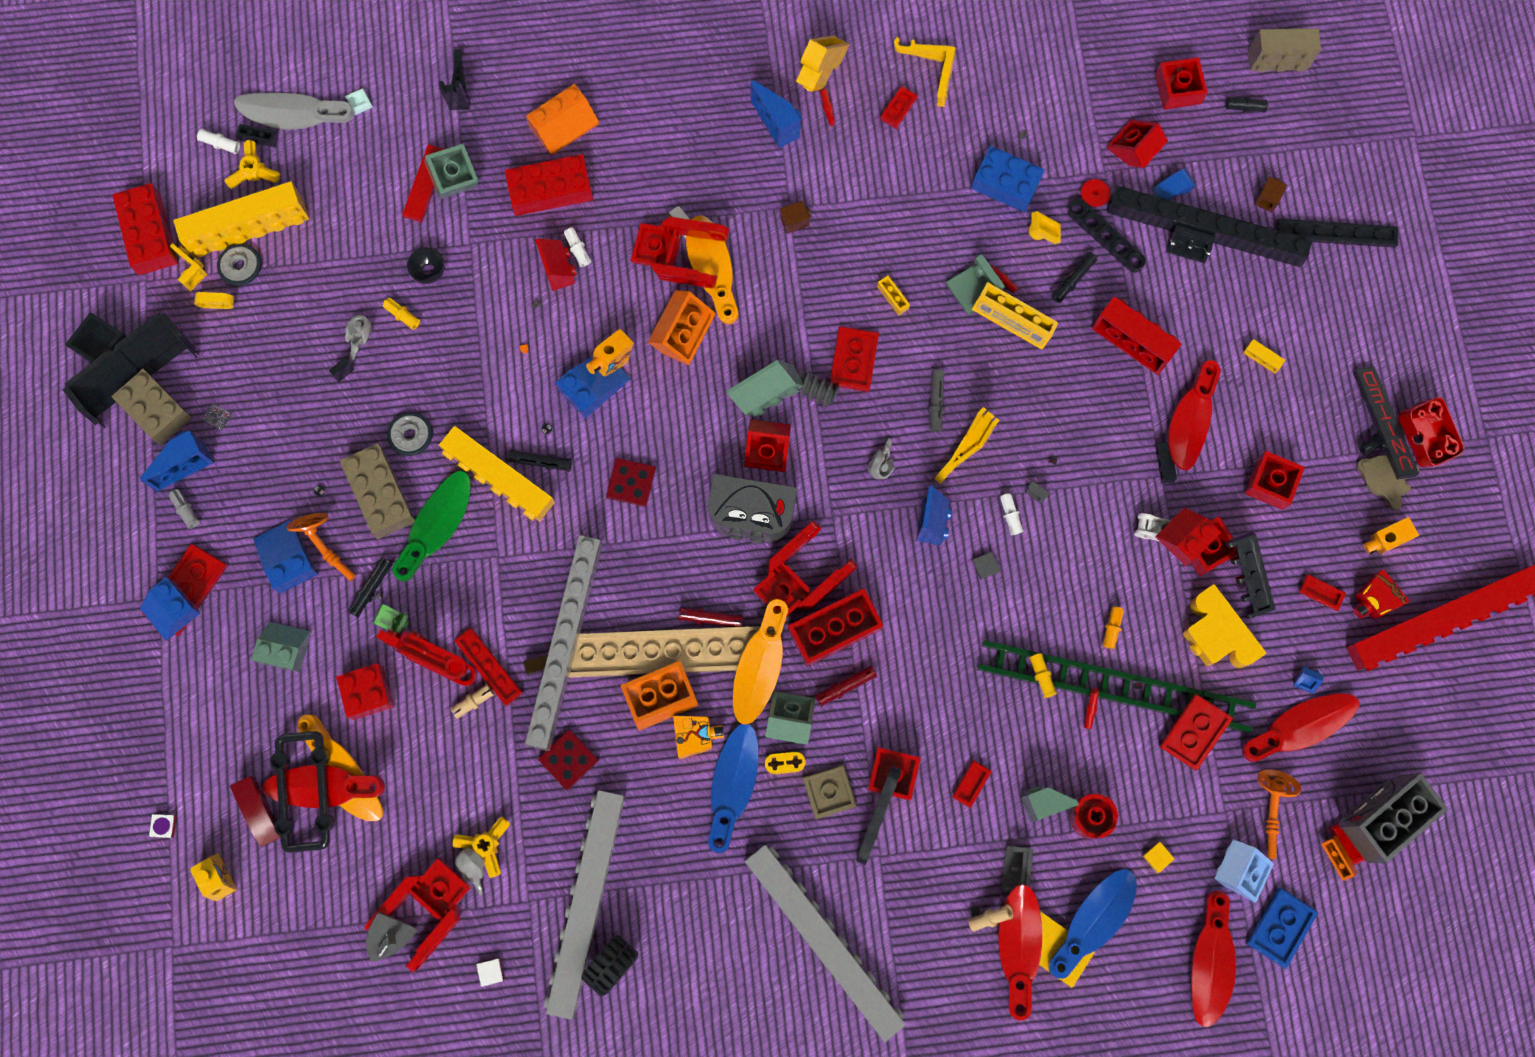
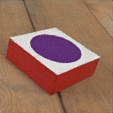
[149,814,177,838]

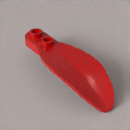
[1168,360,1221,471]
[1242,694,1359,762]
[262,765,385,808]
[998,884,1042,1021]
[1191,890,1236,1027]

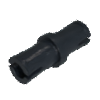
[1225,97,1268,113]

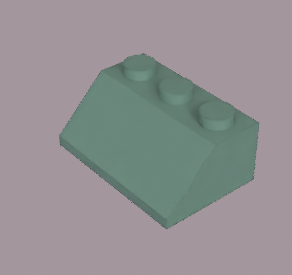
[726,360,804,417]

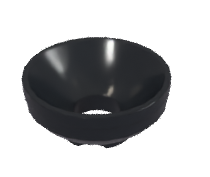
[407,247,445,284]

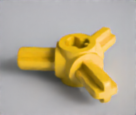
[224,140,280,189]
[453,817,510,878]

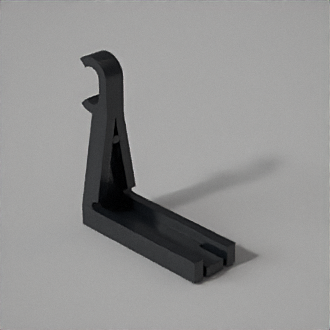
[439,49,470,110]

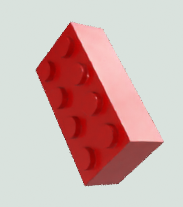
[504,154,593,216]
[112,183,178,275]
[1092,296,1182,375]
[788,588,884,667]

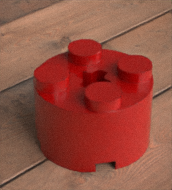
[1069,794,1118,839]

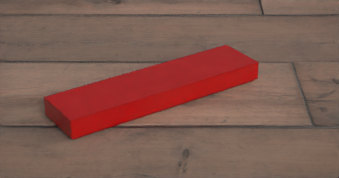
[402,144,445,222]
[454,627,523,707]

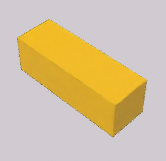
[877,276,910,316]
[1243,339,1285,374]

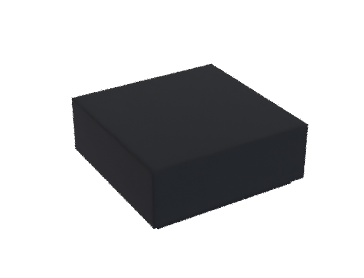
[329,358,355,382]

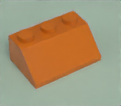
[526,84,600,156]
[648,290,716,365]
[620,661,698,731]

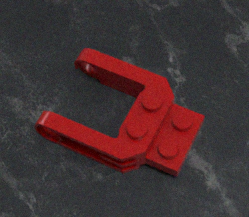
[631,217,730,289]
[753,520,858,618]
[376,629,477,686]
[364,858,472,973]

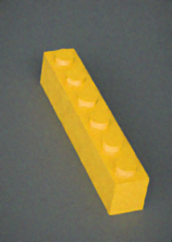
[439,426,555,522]

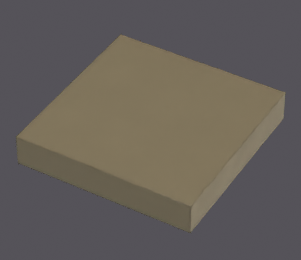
[802,765,857,820]

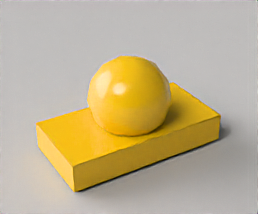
[1028,211,1061,244]

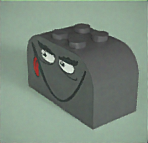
[708,474,797,544]
[1339,773,1448,863]

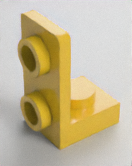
[170,243,207,292]

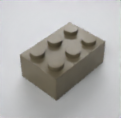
[1248,28,1321,72]
[111,369,192,446]

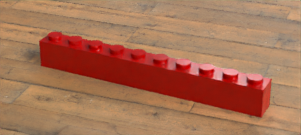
[1346,565,1535,671]

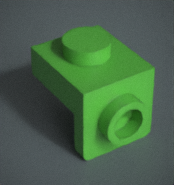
[372,604,409,634]

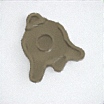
[1356,455,1419,511]

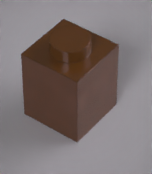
[1254,176,1287,213]
[780,201,811,234]

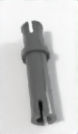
[928,370,945,432]

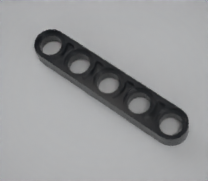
[1067,199,1146,273]
[856,765,902,866]

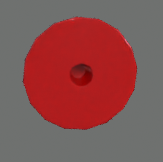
[1081,179,1110,207]

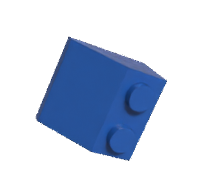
[140,577,201,641]

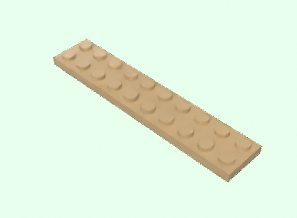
[569,626,775,678]

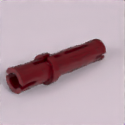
[678,607,743,627]
[815,665,877,707]

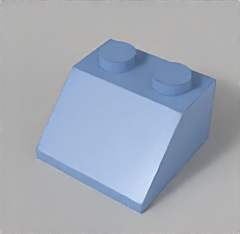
[1215,839,1274,903]

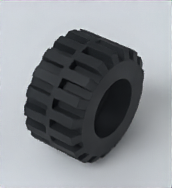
[581,935,639,997]

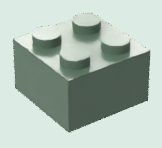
[424,144,478,200]

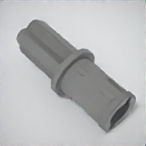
[169,489,200,529]

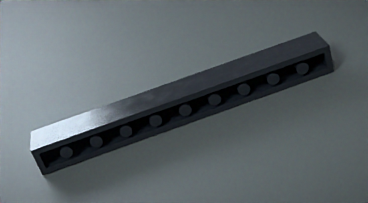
[1107,185,1312,267]

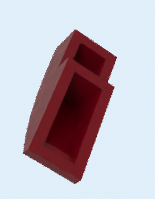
[230,776,280,847]

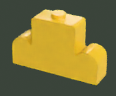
[796,35,850,92]
[1183,584,1266,668]

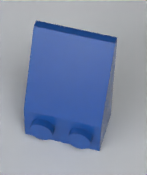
[750,80,802,148]
[555,357,631,419]
[140,430,214,492]
[916,486,952,545]
[253,520,318,594]

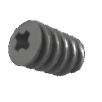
[798,368,840,408]

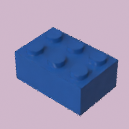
[971,145,1045,213]

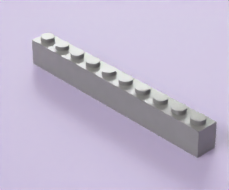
[525,535,603,751]
[544,790,625,1020]
[745,845,905,1042]

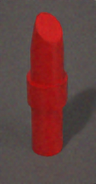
[820,89,835,127]
[990,264,1019,294]
[1083,688,1099,729]

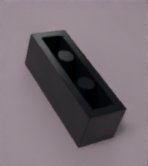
[236,124,279,148]
[1155,442,1177,484]

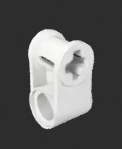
[1134,513,1171,542]

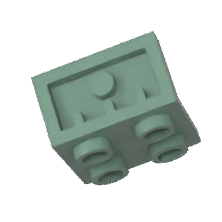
[946,254,1005,315]

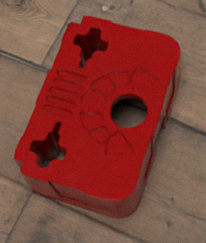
[1398,397,1464,468]

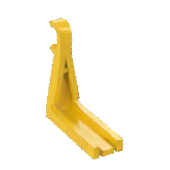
[894,37,956,107]
[934,407,1000,485]

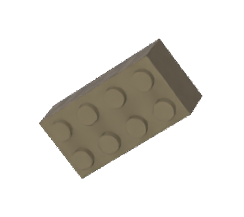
[340,443,415,539]

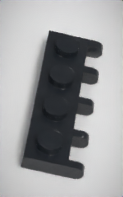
[1226,532,1276,619]

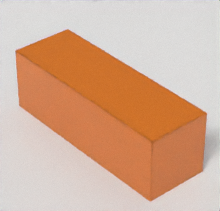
[1321,835,1358,881]

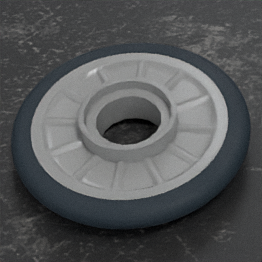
[217,244,261,286]
[387,412,433,456]

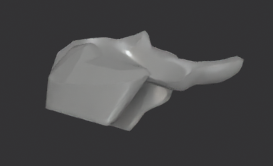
[345,315,372,361]
[868,438,895,480]
[455,848,485,895]

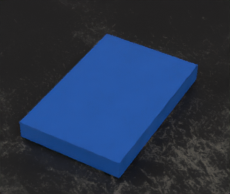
[1246,887,1319,969]

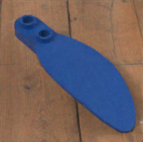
[708,724,758,854]
[1048,869,1137,979]

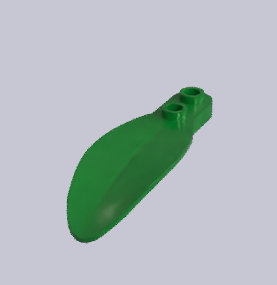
[392,471,471,582]

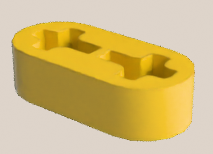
[194,292,234,309]
[765,752,806,774]

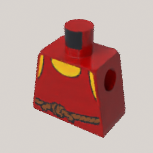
[1353,569,1410,620]

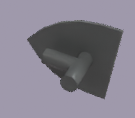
[366,912,418,962]

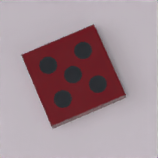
[606,458,656,508]
[538,729,599,791]

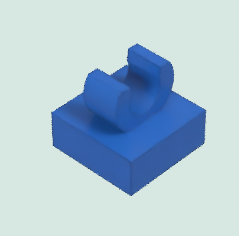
[1293,665,1324,694]

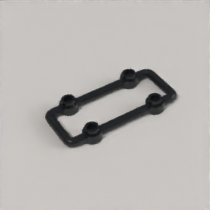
[270,731,335,853]

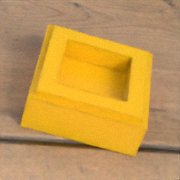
[1143,842,1174,873]

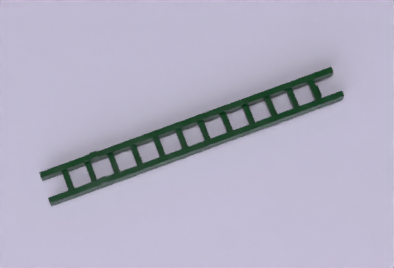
[977,640,1257,733]

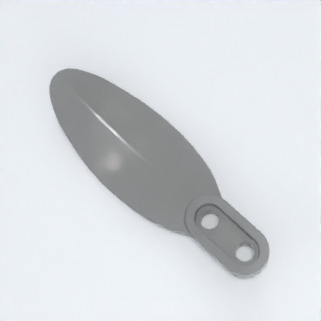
[234,93,354,130]

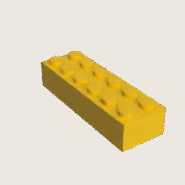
[173,181,309,258]

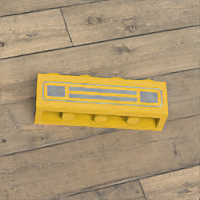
[971,282,1058,350]

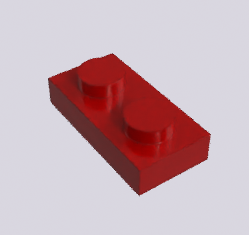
[880,86,918,129]

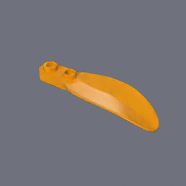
[686,215,739,325]
[733,599,788,725]
[297,714,384,821]

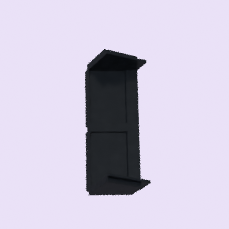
[62,312,198,428]

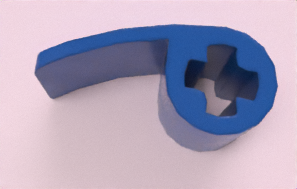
[1152,169,1196,200]

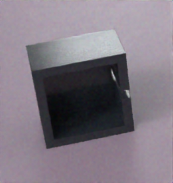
[65,312,127,363]

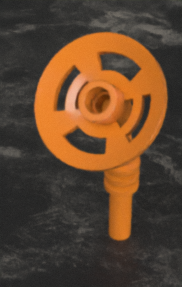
[286,513,356,582]
[1257,769,1302,860]

